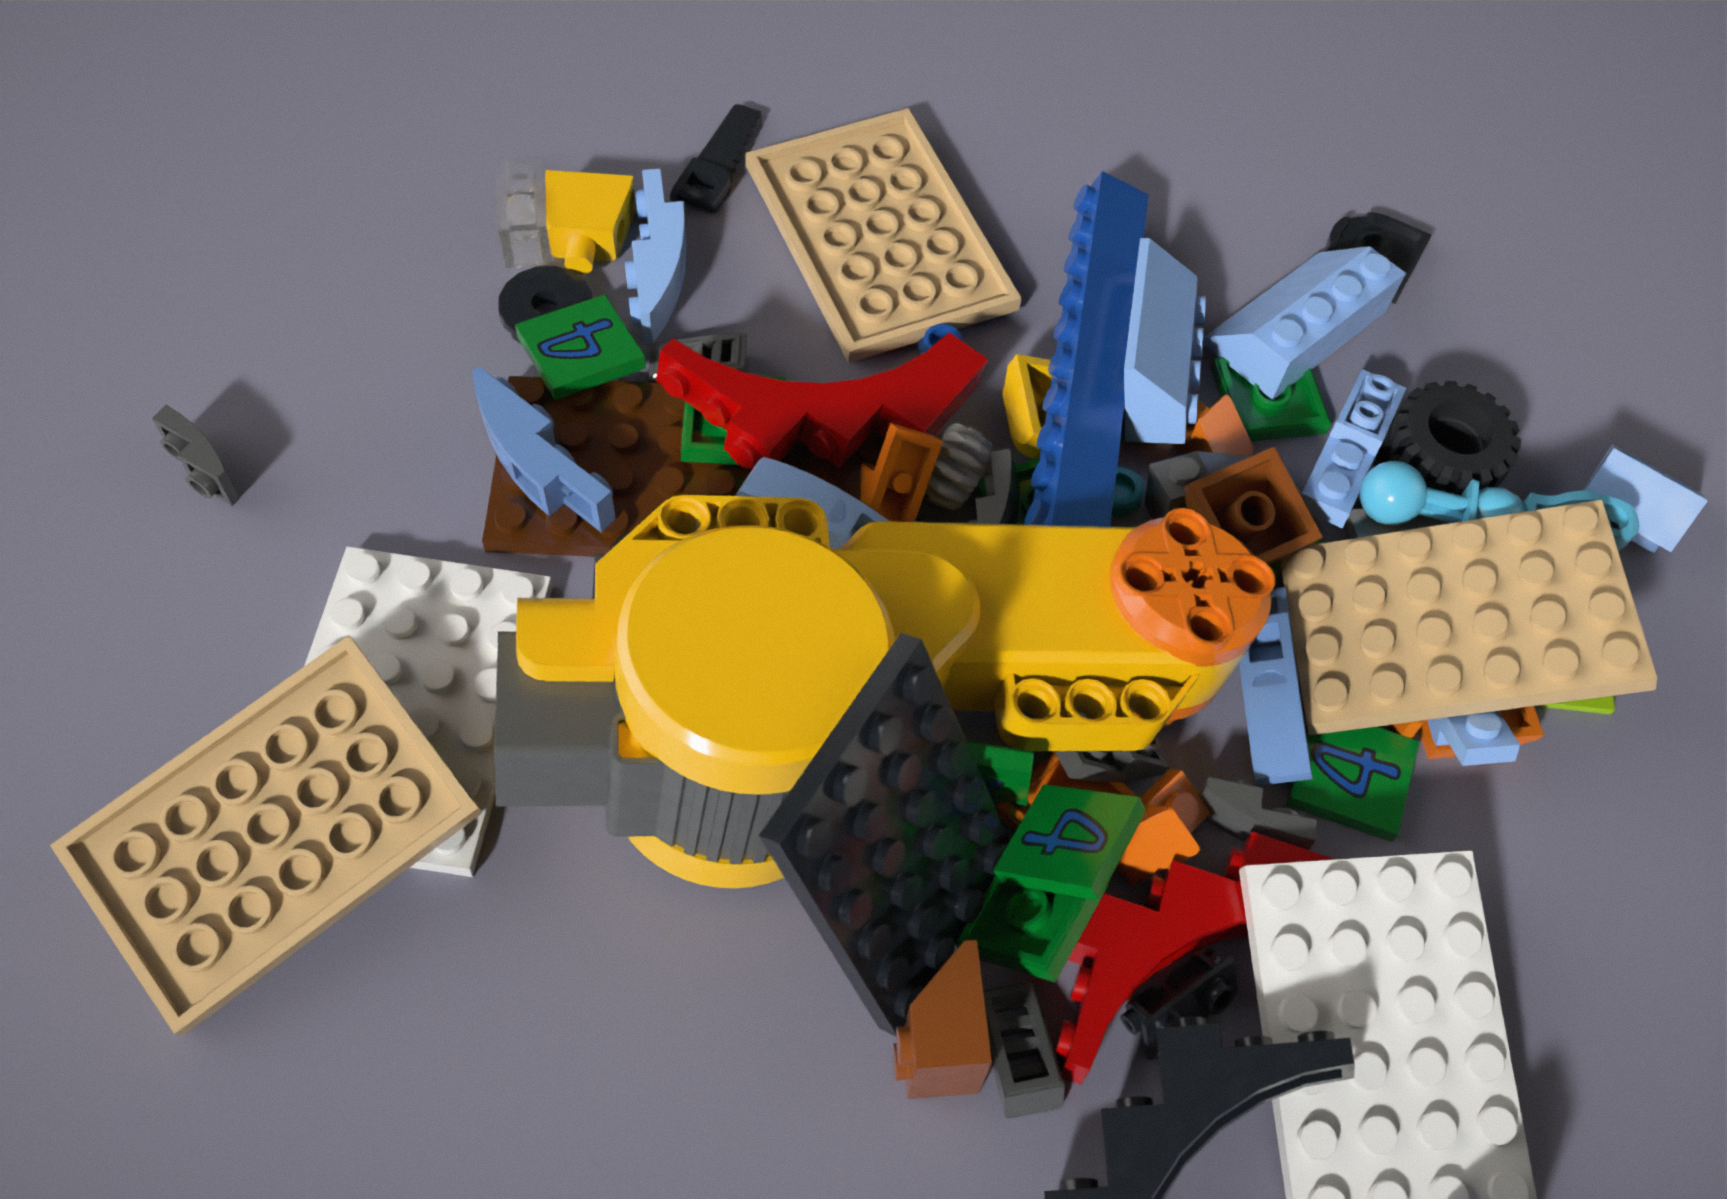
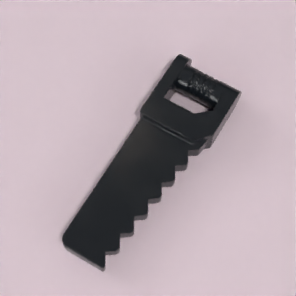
[670,104,761,213]

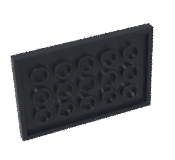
[759,633,1010,1036]

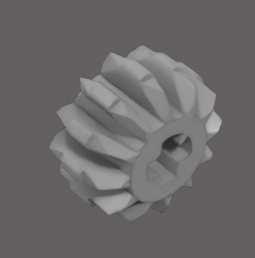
[924,422,992,511]

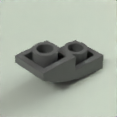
[152,405,239,506]
[969,448,1020,525]
[1055,737,1169,782]
[1199,776,1317,850]

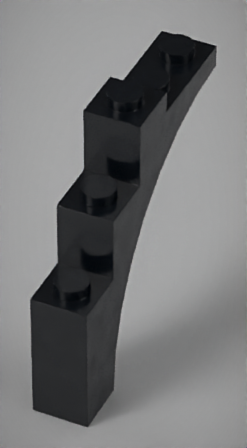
[1044,1017,1355,1199]

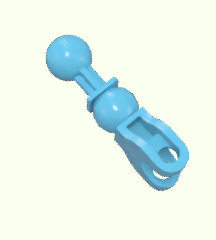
[1360,461,1640,550]

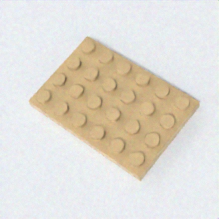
[745,108,1022,363]
[1280,500,1658,735]
[50,635,482,1036]

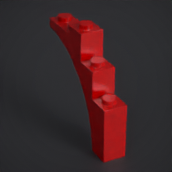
[656,332,989,470]
[1054,832,1336,1085]

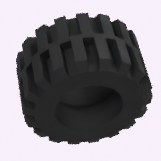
[1378,381,1521,496]

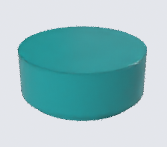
[1112,467,1145,517]

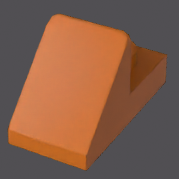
[1171,394,1255,456]
[860,423,943,522]
[1116,769,1211,885]

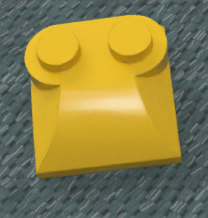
[1002,354,1052,459]

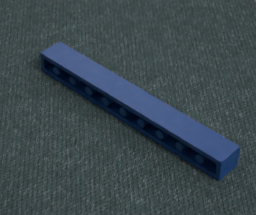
[1024,171,1149,527]

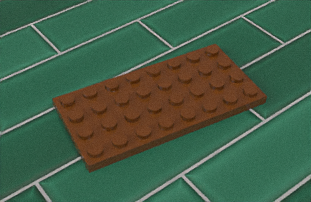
[482,376,884,557]

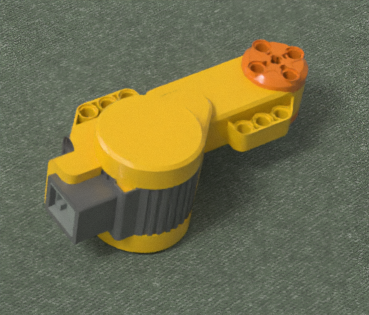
[494,495,1275,888]

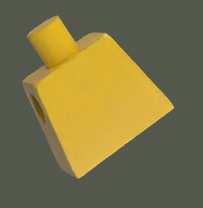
[545,170,636,275]

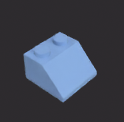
[1583,444,1708,553]

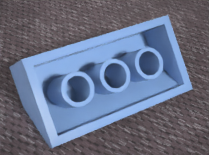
[1124,238,1206,444]
[1203,246,1406,400]

